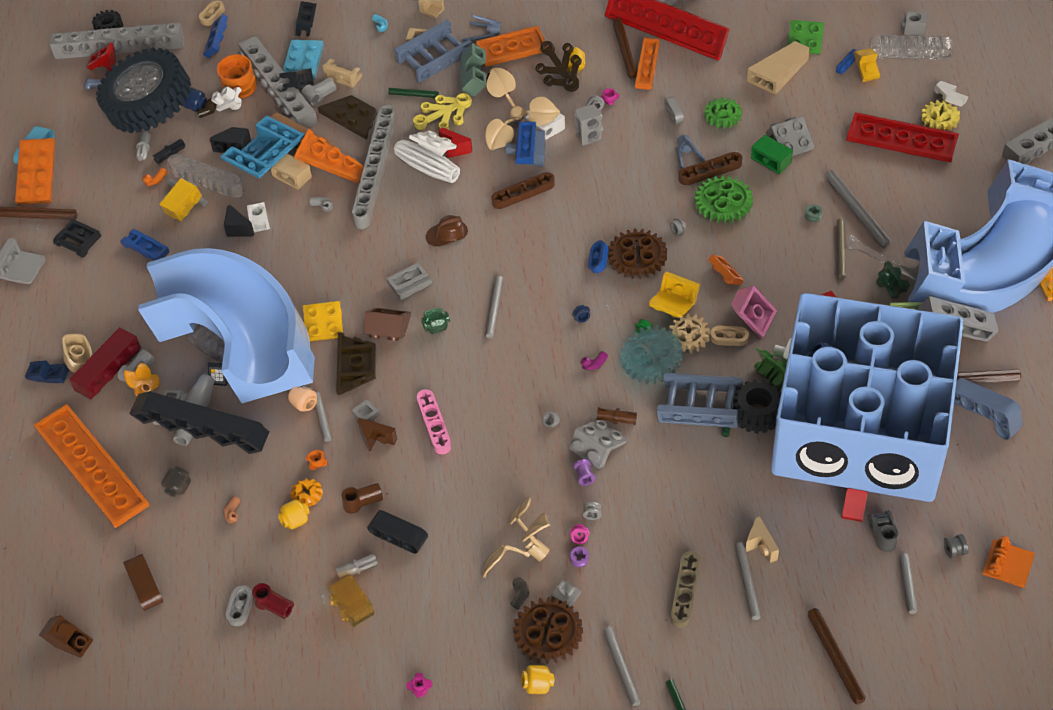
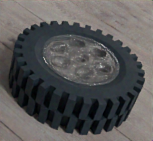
[96,48,191,133]

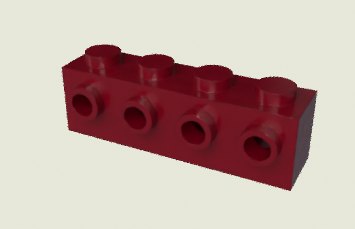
[69,327,141,400]

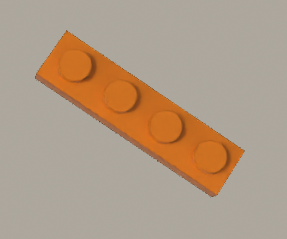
[635,38,660,90]

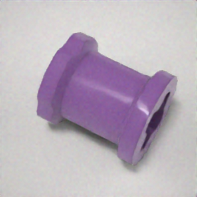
[573,459,596,486]

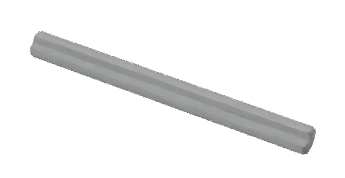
[826,170,890,247]

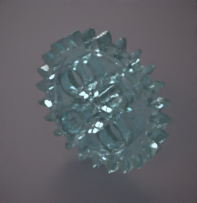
[620,325,683,384]

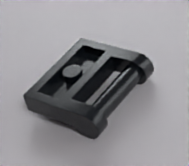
[53,219,101,258]

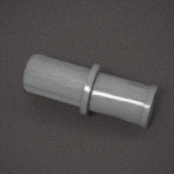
[136,132,151,161]
[335,554,378,581]

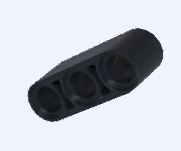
[367,510,428,554]

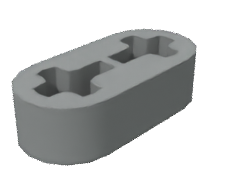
[664,96,684,125]

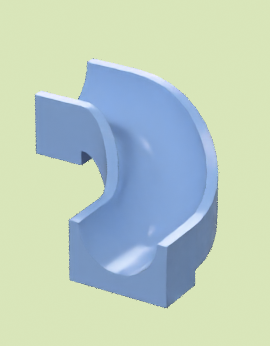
[904,159,1053,313]
[138,248,315,403]

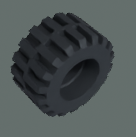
[733,380,781,434]

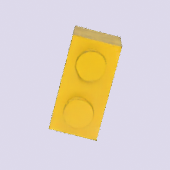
[159,178,202,222]

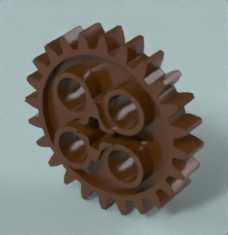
[608,228,667,279]
[513,597,583,664]

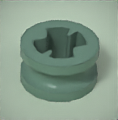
[805,204,822,222]

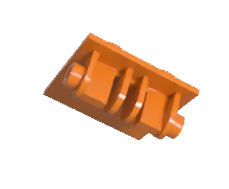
[982,536,1035,588]

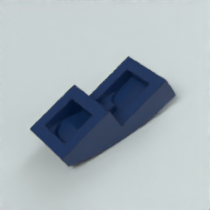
[25,360,69,383]

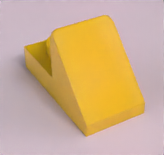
[854,48,880,82]

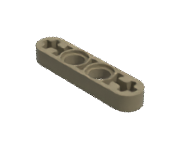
[671,551,700,628]

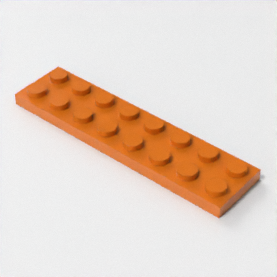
[34,404,150,529]

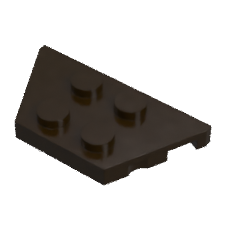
[318,95,377,140]
[336,332,376,395]

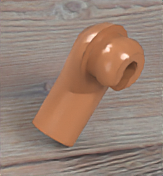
[223,496,241,524]

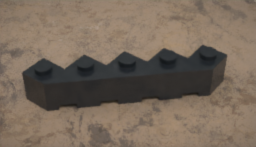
[129,391,270,454]

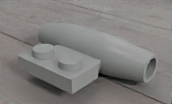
[153,374,215,446]

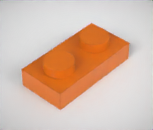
[708,254,744,286]

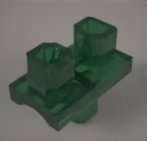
[876,261,910,299]

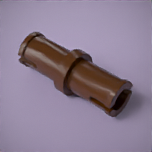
[596,407,637,425]

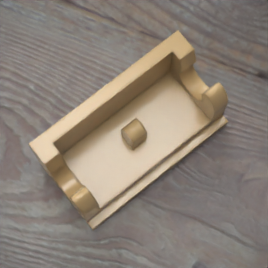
[323,58,362,88]

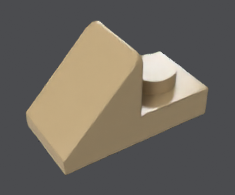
[746,516,779,563]

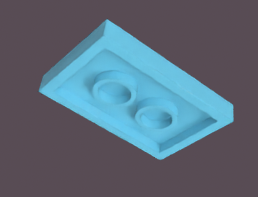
[283,40,324,79]

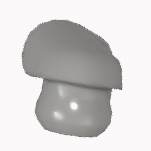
[310,197,333,212]

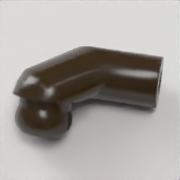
[197,98,217,118]

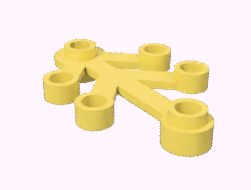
[413,93,472,130]

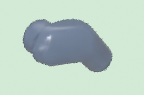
[84,78,102,90]

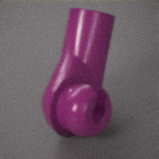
[580,351,608,370]

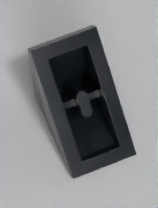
[224,205,255,237]

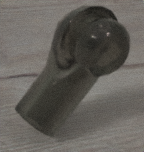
[510,577,529,610]

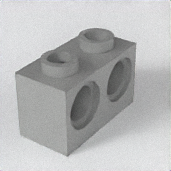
[575,104,603,146]

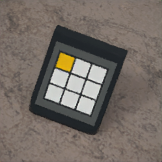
[207,362,228,386]

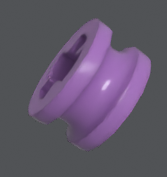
[570,547,589,567]

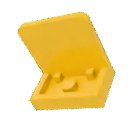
[648,271,700,318]

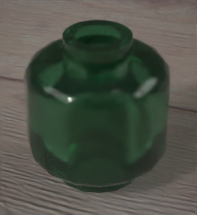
[421,307,450,334]

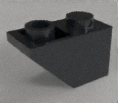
[210,127,251,153]

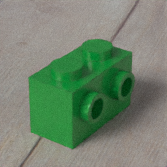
[751,135,793,175]

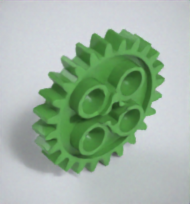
[694,175,753,224]

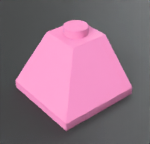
[731,285,777,338]

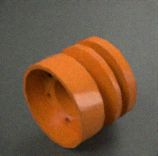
[217,54,257,99]

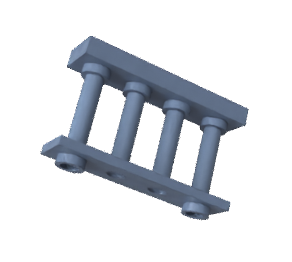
[394,20,471,83]
[657,373,743,428]

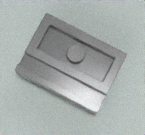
[387,263,432,300]

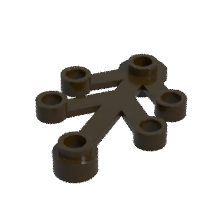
[535,41,582,92]

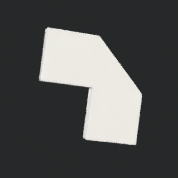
[934,81,968,107]

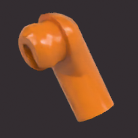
[142,168,168,186]

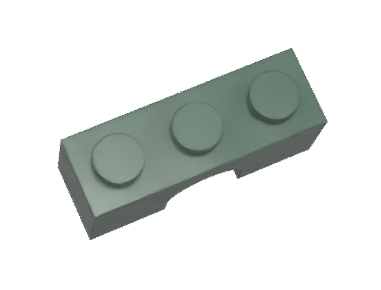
[461,43,486,97]

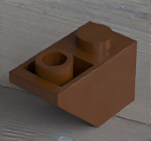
[39,615,93,658]

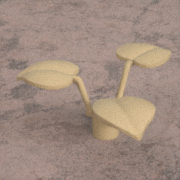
[485,68,560,150]
[483,497,550,579]

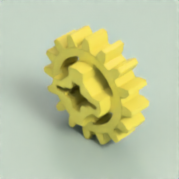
[921,100,960,131]

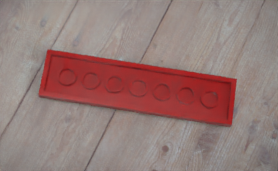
[604,0,730,61]

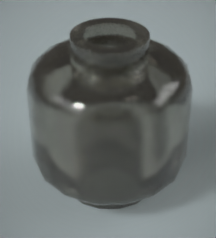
[161,466,191,497]

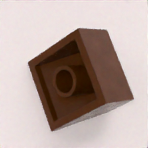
[363,308,411,341]

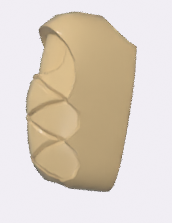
[62,334,92,373]

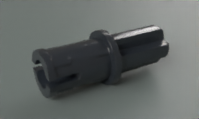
[152,139,186,165]

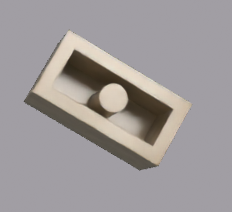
[271,154,312,190]

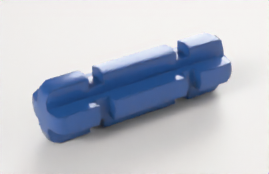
[836,49,856,74]

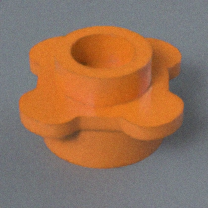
[305,450,328,470]

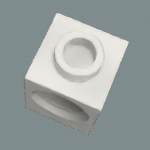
[247,202,270,232]

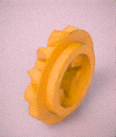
[290,478,323,507]

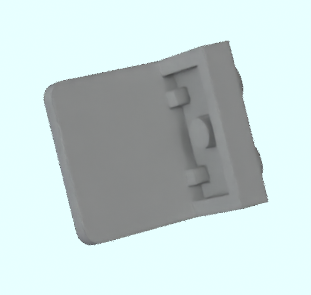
[766,116,814,156]
[0,238,46,284]
[569,420,627,469]

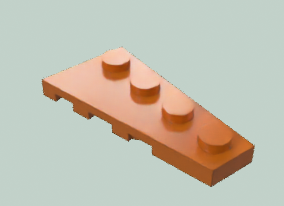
[294,129,364,184]

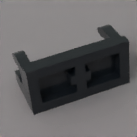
[295,1,317,37]
[279,68,314,89]

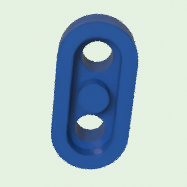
[588,240,609,273]

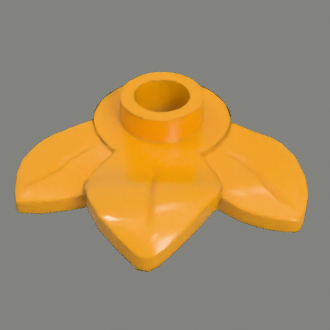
[124,362,159,396]

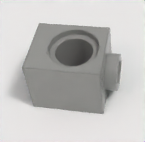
[901,11,927,36]

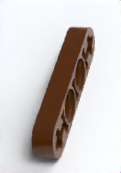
[678,152,743,185]
[491,172,555,209]

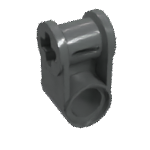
[868,510,898,552]

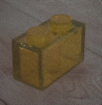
[329,574,375,627]

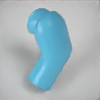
[372,14,388,32]

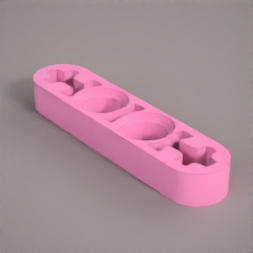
[417,389,451,454]

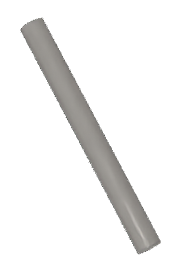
[486,276,503,338]
[736,542,760,620]
[604,627,641,706]

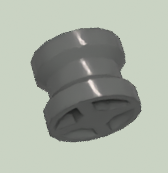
[944,534,968,558]

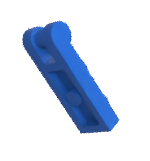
[121,229,170,261]

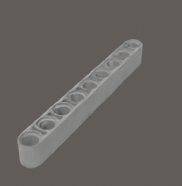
[352,105,396,229]

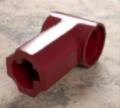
[252,583,294,619]

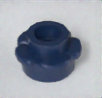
[572,305,590,323]

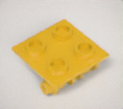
[303,301,343,342]

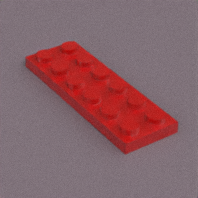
[846,112,959,163]

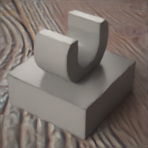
[551,580,581,608]

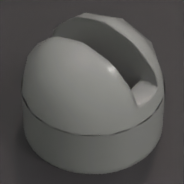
[543,411,560,428]

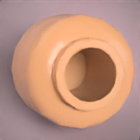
[288,384,317,412]

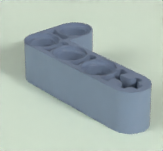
[954,378,1023,440]

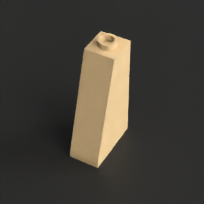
[747,41,810,95]

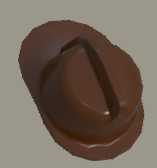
[426,215,468,247]

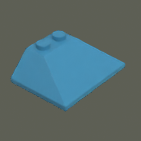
[220,115,305,179]

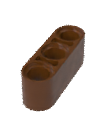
[123,554,163,611]

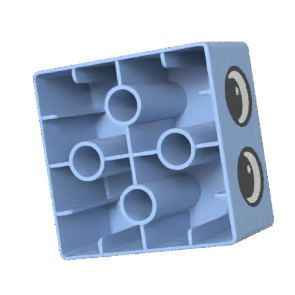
[771,293,963,502]

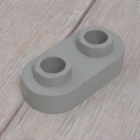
[225,585,253,627]

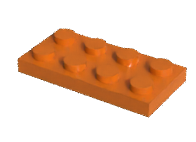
[475,25,548,67]
[15,138,56,205]

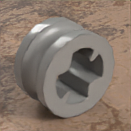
[583,502,602,520]

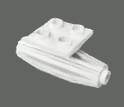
[394,131,460,183]

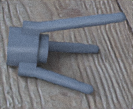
[462,15,501,42]
[676,135,707,169]

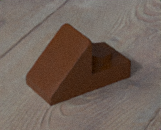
[358,418,397,452]

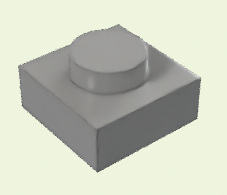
[351,400,380,421]

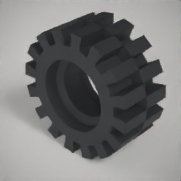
[92,10,123,30]

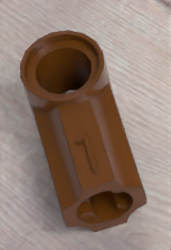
[341,483,383,514]

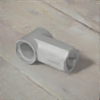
[301,77,337,106]
[118,349,154,383]

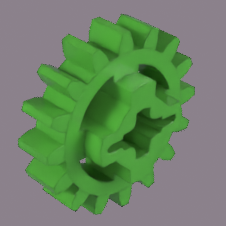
[704,97,742,129]

